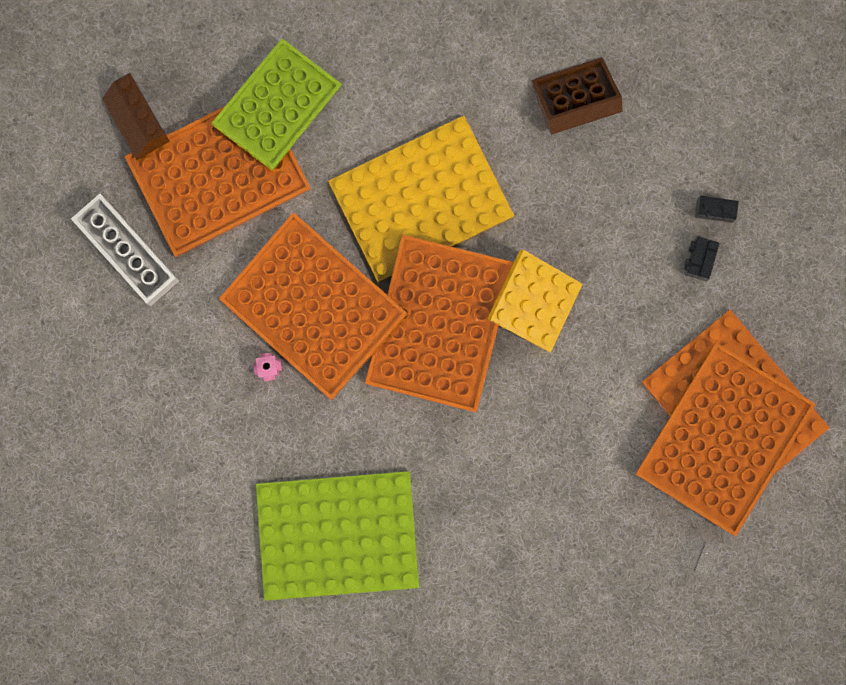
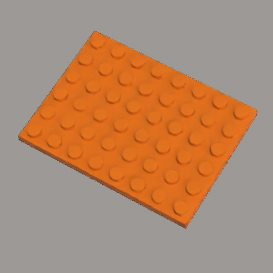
[124,106,311,257]
[219,212,408,400]
[365,235,514,413]
[642,309,830,474]
[635,343,816,537]

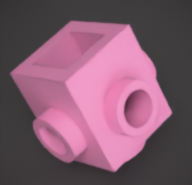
[253,353,282,381]

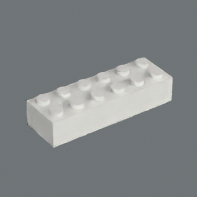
[71,194,179,306]

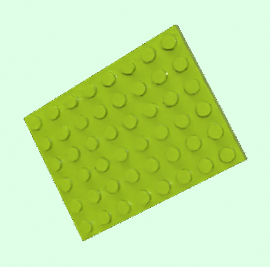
[256,471,419,601]

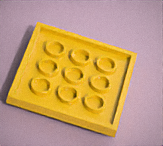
[487,249,583,353]

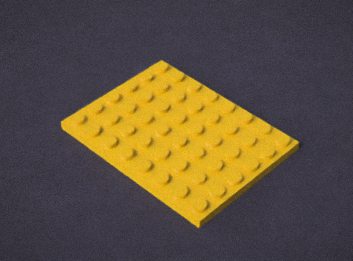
[328,116,514,283]

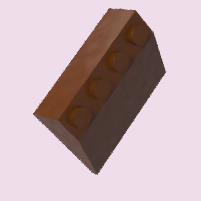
[531,57,623,135]

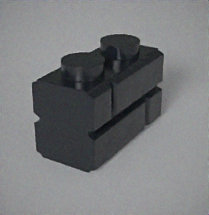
[695,196,739,223]
[683,237,720,282]

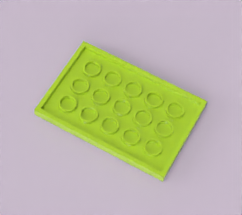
[212,38,342,171]

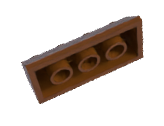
[102,73,170,160]

